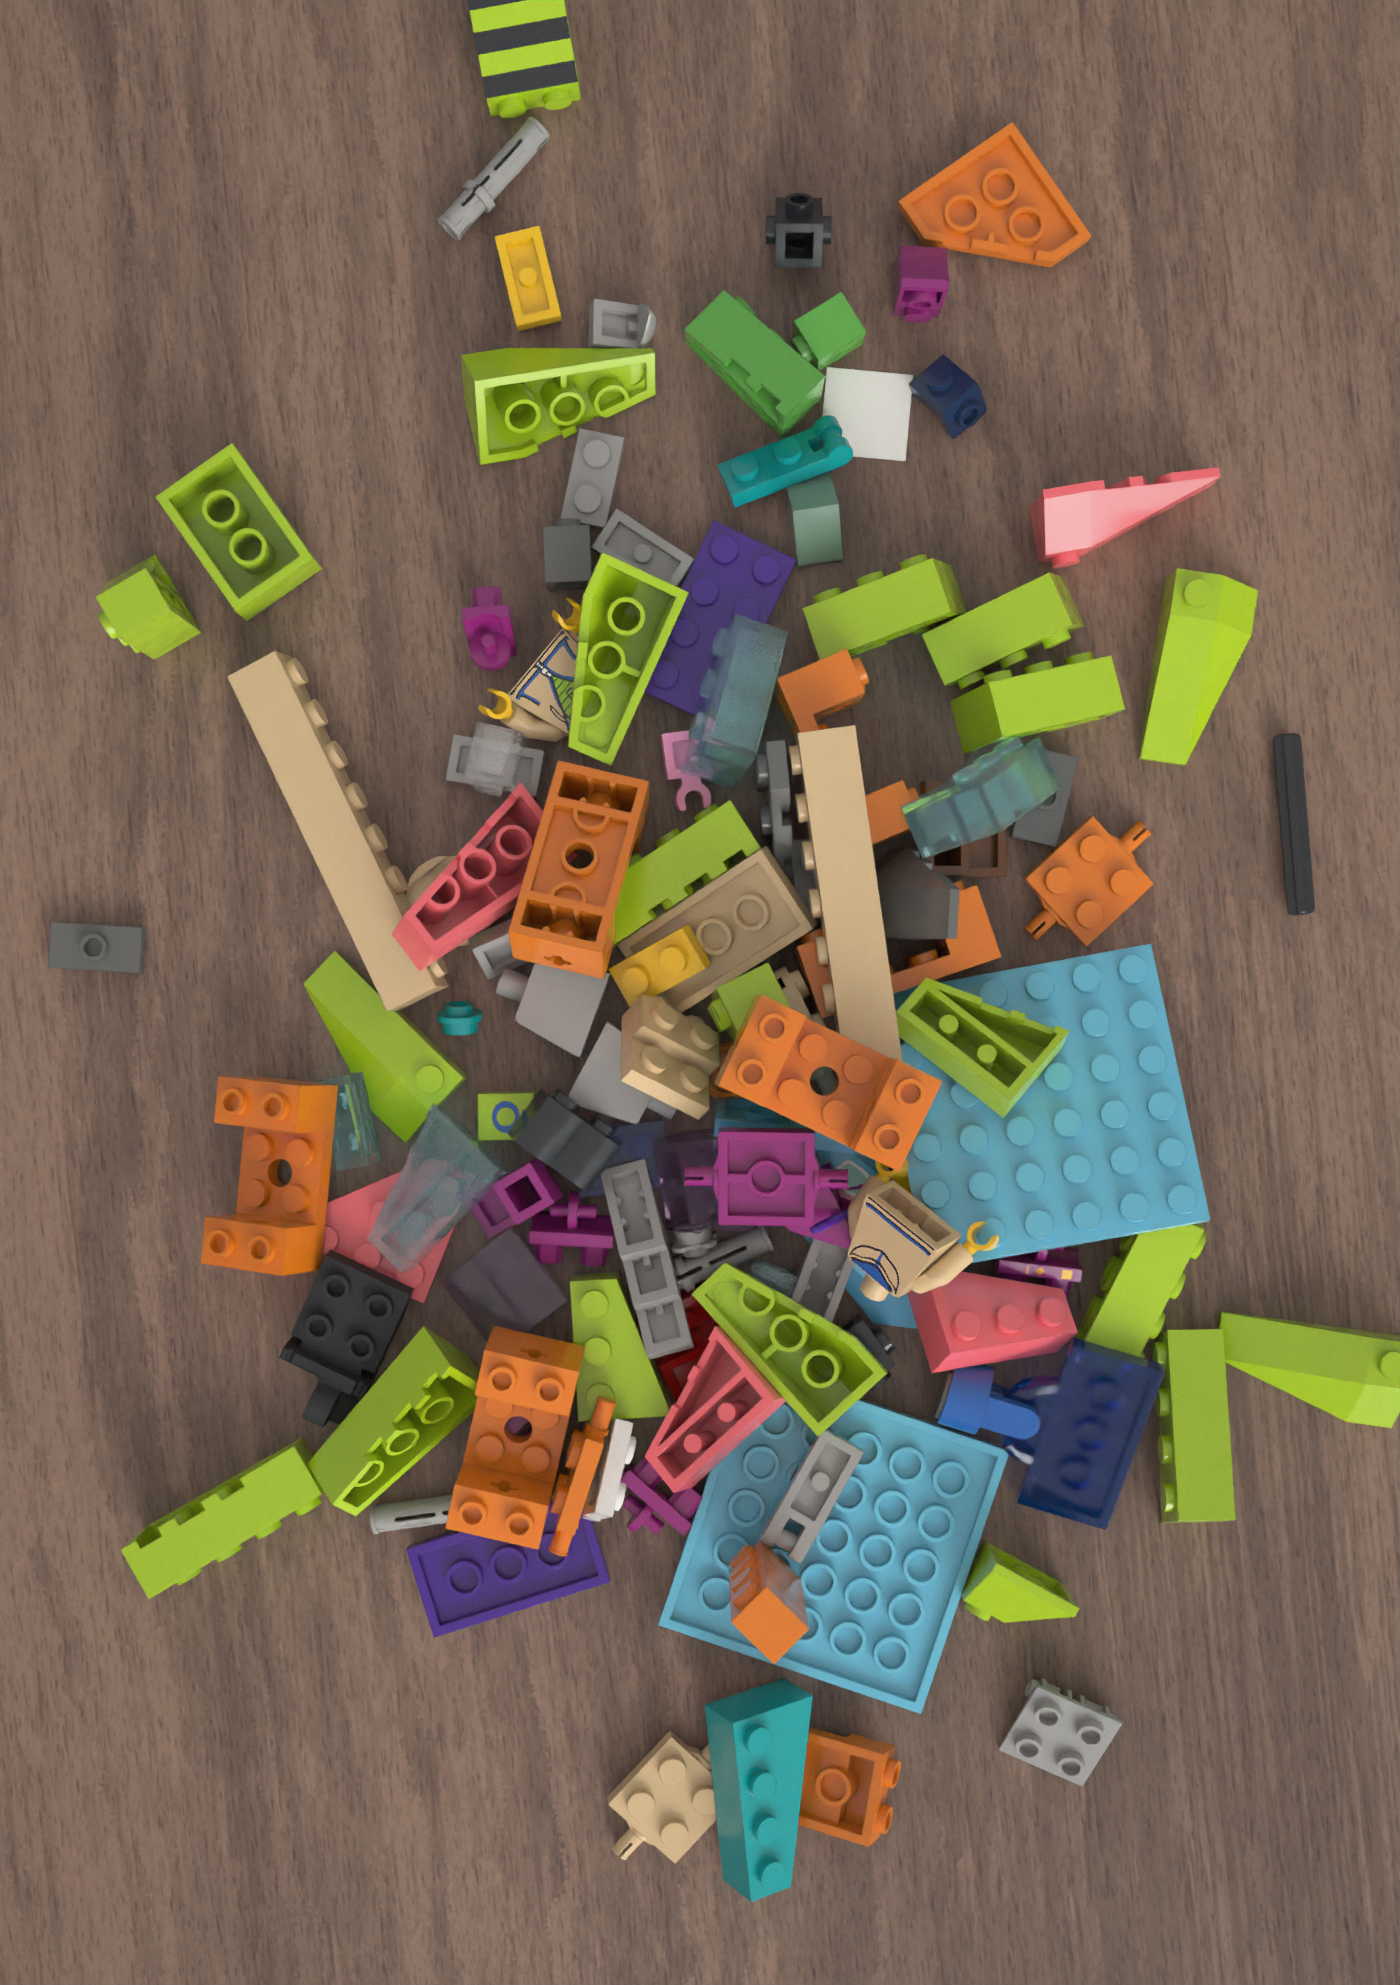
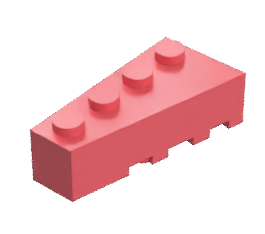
[392,782,577,971]

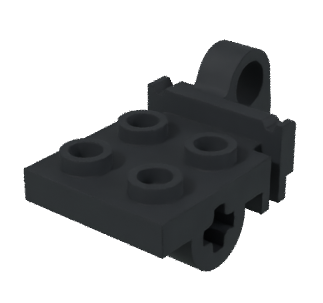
[279,1249,414,1428]

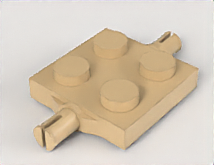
[607,1730,717,1864]

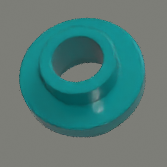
[436,1001,483,1035]

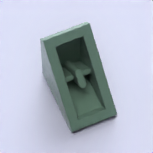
[785,471,843,568]

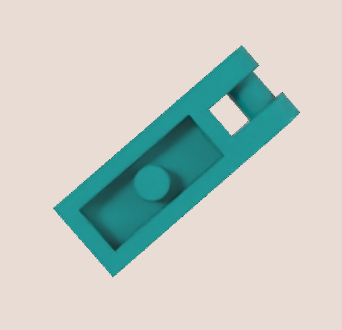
[717,415,853,508]

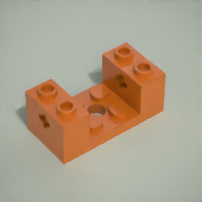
[774,649,924,847]
[508,761,650,979]
[793,880,1001,1019]
[714,994,942,1172]
[201,1076,338,1276]
[445,1326,586,1550]

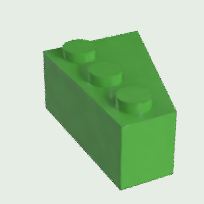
[684,290,825,439]

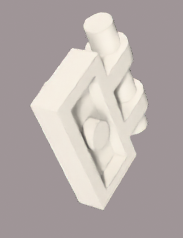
[582,1419,636,1522]

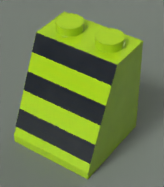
[468,0,581,118]

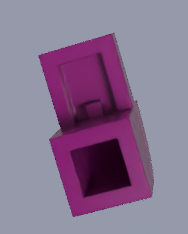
[466,1157,564,1239]

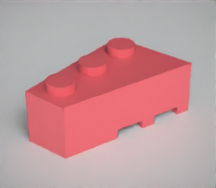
[907,1272,1078,1373]
[644,1326,786,1493]

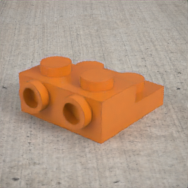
[798,1727,901,1847]

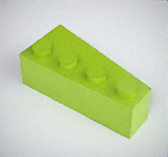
[613,800,761,947]
[1068,1223,1206,1391]
[307,1326,479,1516]
[1152,1329,1236,1523]
[121,1437,324,1599]

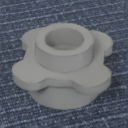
[671,1221,717,1258]

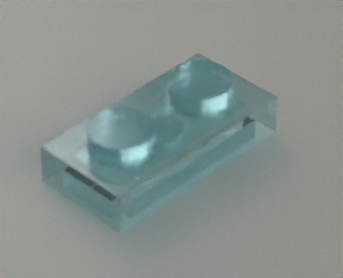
[318,1071,382,1171]

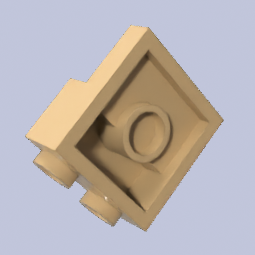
[621,994,720,1120]

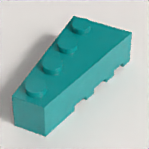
[705,1678,813,1902]

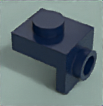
[909,354,987,439]

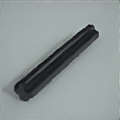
[1273,733,1315,916]

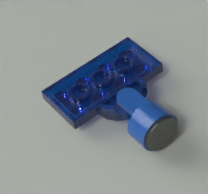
[933,1337,1165,1530]

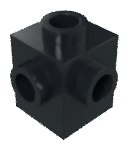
[766,193,832,268]

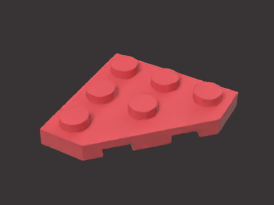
[322,1157,477,1303]

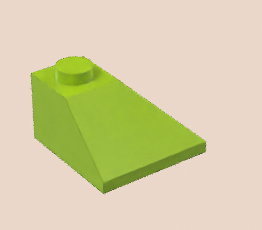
[961,1540,1080,1623]

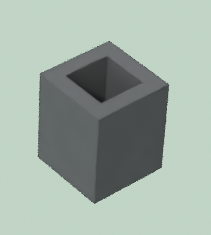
[543,518,593,591]

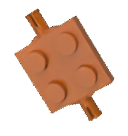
[1022,816,1154,947]
[548,1396,617,1556]

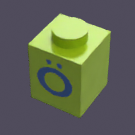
[478,1091,537,1141]

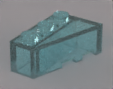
[681,614,789,789]
[900,736,1061,859]
[367,1104,509,1273]

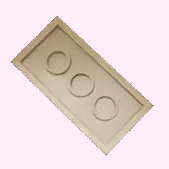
[617,846,818,1013]

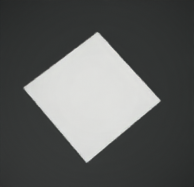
[820,367,913,461]

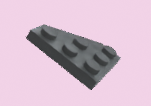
[754,740,795,888]

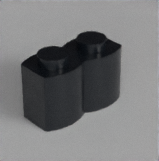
[508,1088,621,1192]

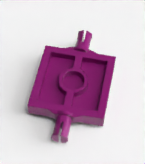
[685,1127,848,1227]

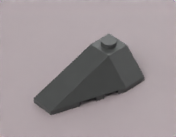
[875,846,959,941]

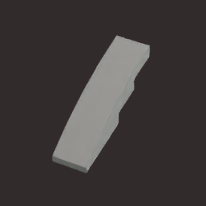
[601,1159,694,1360]
[788,1238,854,1322]

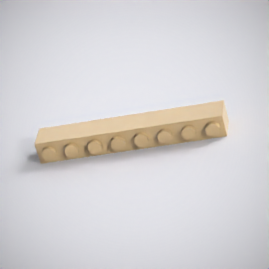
[227,651,449,1012]
[788,725,903,1087]

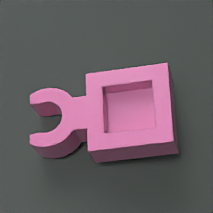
[660,728,714,811]

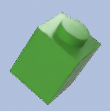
[790,292,866,371]

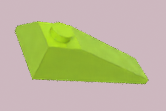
[461,348,656,465]
[568,552,689,766]
[1138,568,1258,766]
[304,951,469,1143]
[692,1262,888,1436]
[1218,1311,1400,1428]

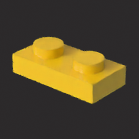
[494,226,562,331]
[608,924,711,1007]

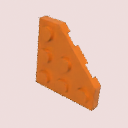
[897,122,1092,268]

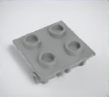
[998,1678,1123,1786]

